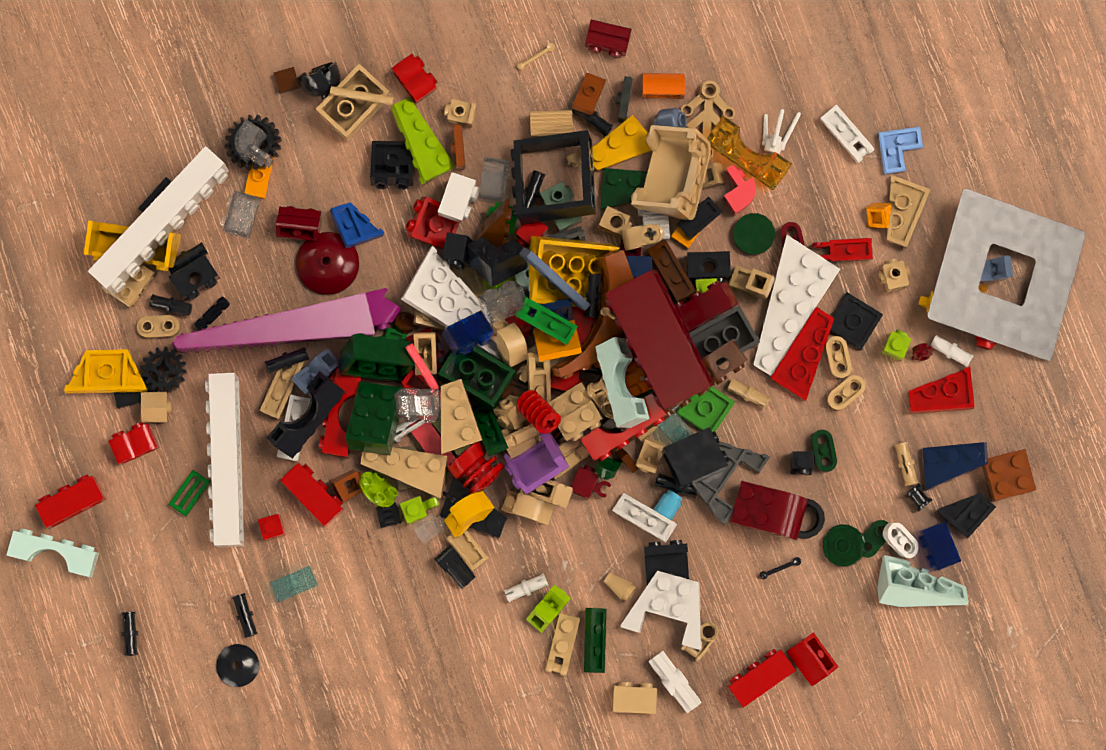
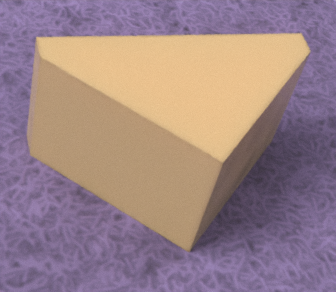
[414,332,437,375]

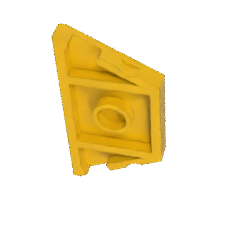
[64,349,147,394]

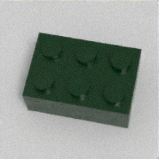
[340,333,415,382]
[438,338,515,412]
[345,382,404,455]

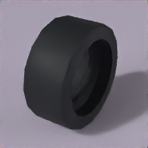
[798,498,825,539]

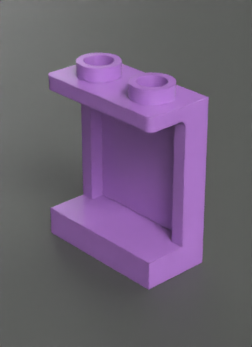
[504,432,569,494]

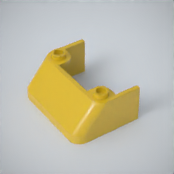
[84,220,181,271]

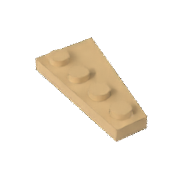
[360,447,448,499]

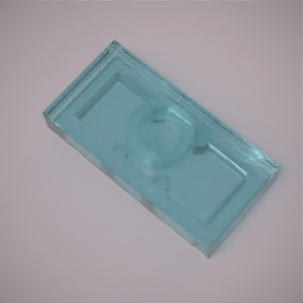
[658,412,694,443]
[270,566,318,602]

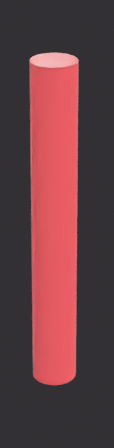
[405,343,441,402]

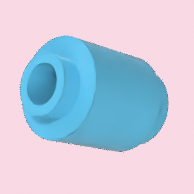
[653,490,683,521]

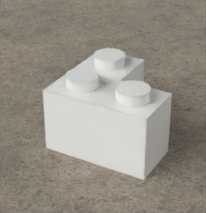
[438,172,479,223]

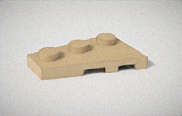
[887,175,931,249]
[441,379,482,454]

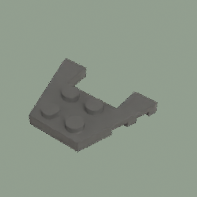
[692,442,770,525]

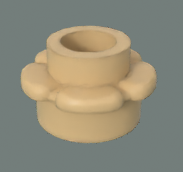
[566,150,581,168]

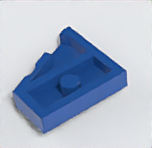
[330,202,384,248]

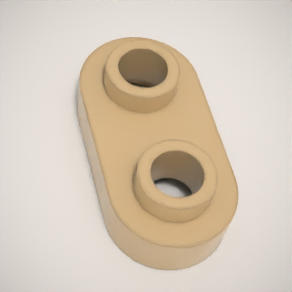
[137,315,180,338]
[825,336,852,379]
[827,375,866,410]

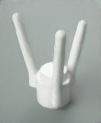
[762,109,801,155]

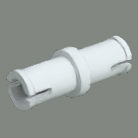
[930,335,974,367]
[504,573,549,602]

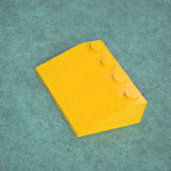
[528,236,619,309]

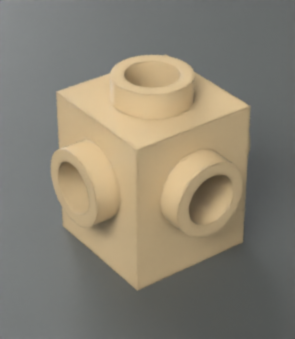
[878,258,910,293]

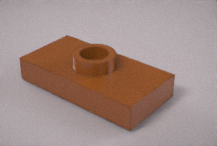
[572,73,606,116]
[451,125,466,171]

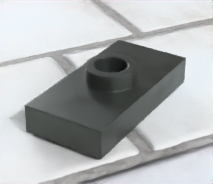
[616,76,633,122]

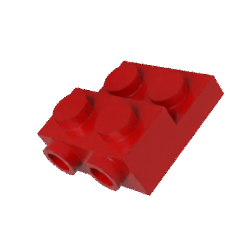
[405,196,460,250]

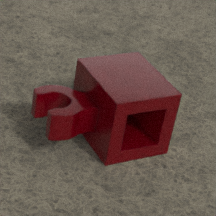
[571,465,611,500]

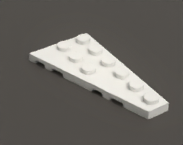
[753,235,840,376]
[401,246,505,364]

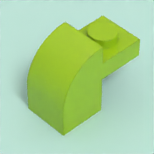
[526,584,571,633]

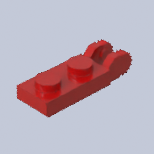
[812,238,873,262]

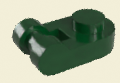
[595,457,622,480]

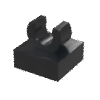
[376,502,402,528]

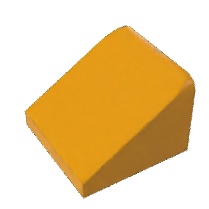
[866,203,892,228]

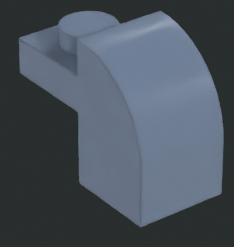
[980,256,1013,284]
[291,348,340,395]

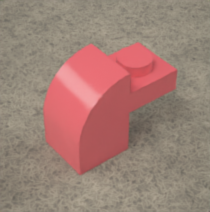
[723,164,756,216]

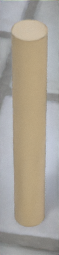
[330,86,394,105]

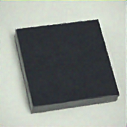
[830,292,883,351]

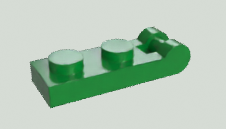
[515,296,578,345]

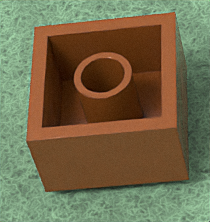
[982,449,1036,502]

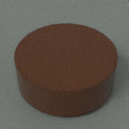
[394,312,415,334]

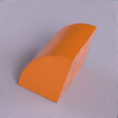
[642,73,685,99]

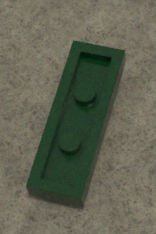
[471,404,508,456]
[584,608,607,673]

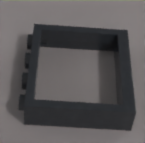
[511,130,596,225]

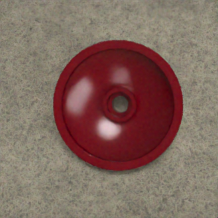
[296,232,360,295]

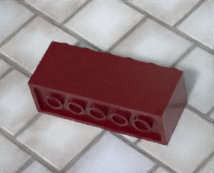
[605,270,715,410]

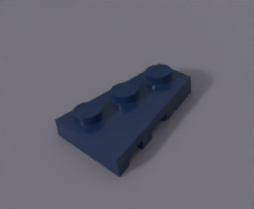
[923,442,988,491]

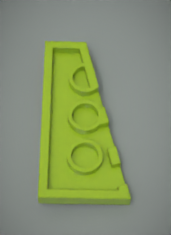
[391,97,455,185]

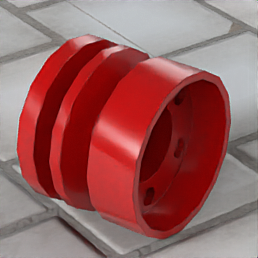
[448,440,505,494]

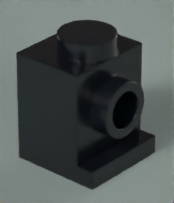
[790,451,814,475]

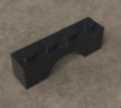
[267,371,345,459]

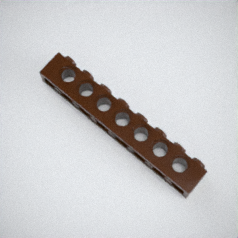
[591,339,747,454]

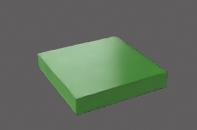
[676,387,735,432]

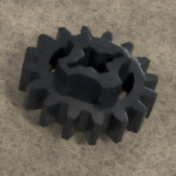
[140,346,187,392]

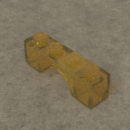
[707,116,792,190]

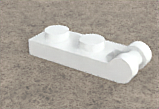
[820,105,874,163]

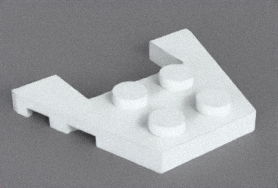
[621,571,702,650]

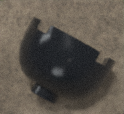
[297,62,341,99]

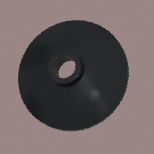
[216,644,259,687]

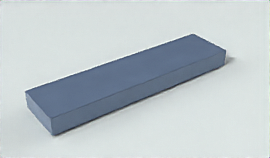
[519,248,591,310]

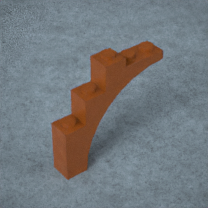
[551,249,634,379]

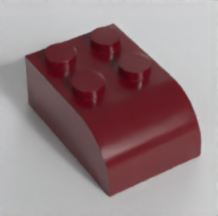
[730,481,808,541]

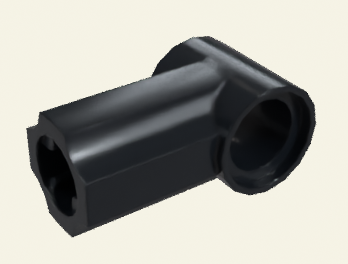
[434,545,476,589]

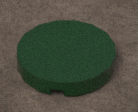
[733,213,775,255]
[822,524,866,567]

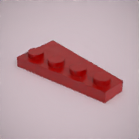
[770,307,834,401]

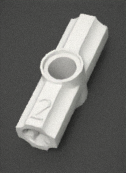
[649,651,702,713]

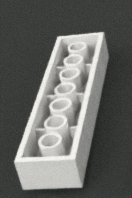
[88,146,229,295]
[205,373,244,548]

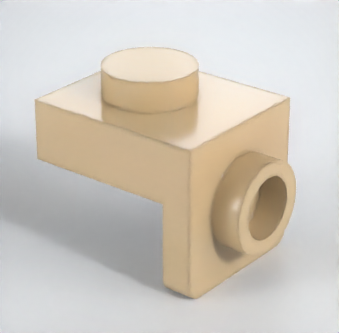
[636,436,666,473]

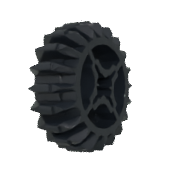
[225,114,282,171]

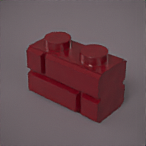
[585,19,632,58]
[276,206,322,241]

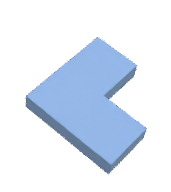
[878,127,923,175]

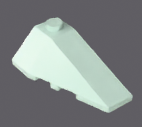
[877,555,969,607]

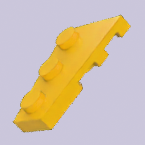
[593,115,652,172]

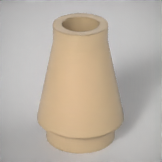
[604,572,637,601]

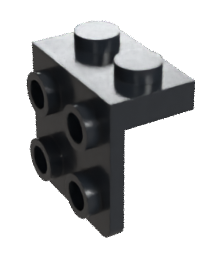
[644,540,689,585]

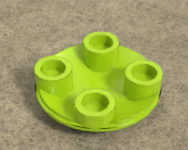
[360,471,398,507]

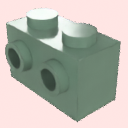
[540,182,582,233]

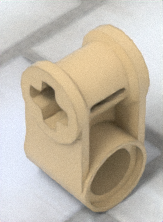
[621,224,664,251]
[587,377,613,419]
[681,622,718,662]

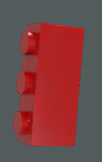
[280,462,344,527]
[35,475,107,529]
[727,649,796,708]

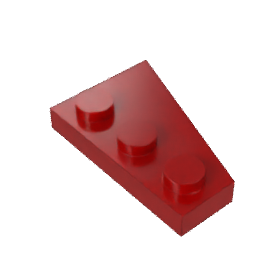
[908,366,975,413]

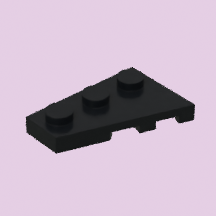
[439,477,507,538]

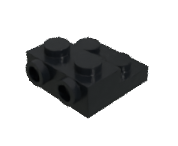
[370,141,414,190]

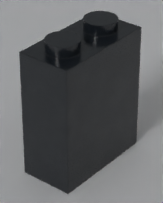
[661,427,729,490]

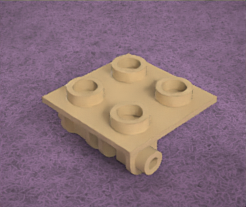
[101,264,155,308]

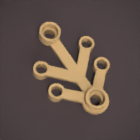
[681,81,735,161]

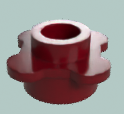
[912,343,933,361]

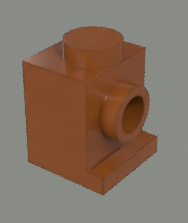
[330,469,363,502]

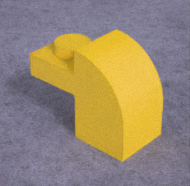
[444,491,495,538]

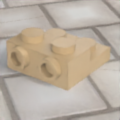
[548,382,604,442]

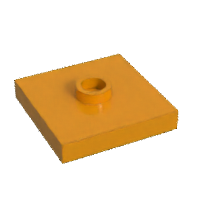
[533,320,582,362]

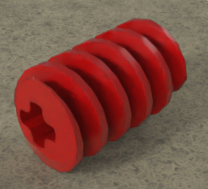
[517,390,561,434]

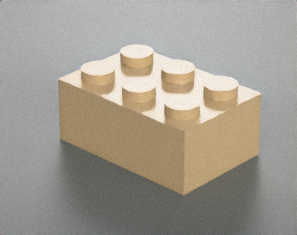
[316,64,391,142]

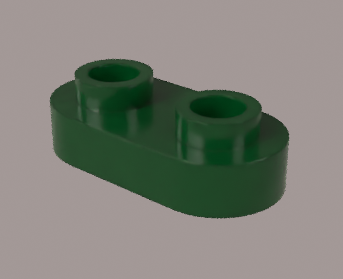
[811,430,837,472]
[863,520,892,558]

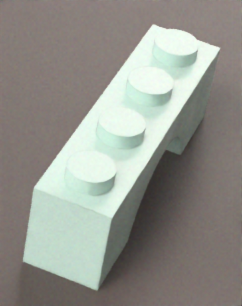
[595,337,650,428]
[7,528,99,578]

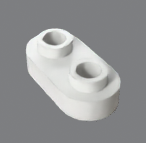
[883,522,919,558]

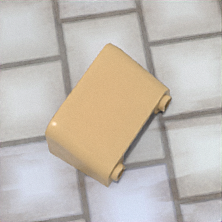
[631,125,711,220]

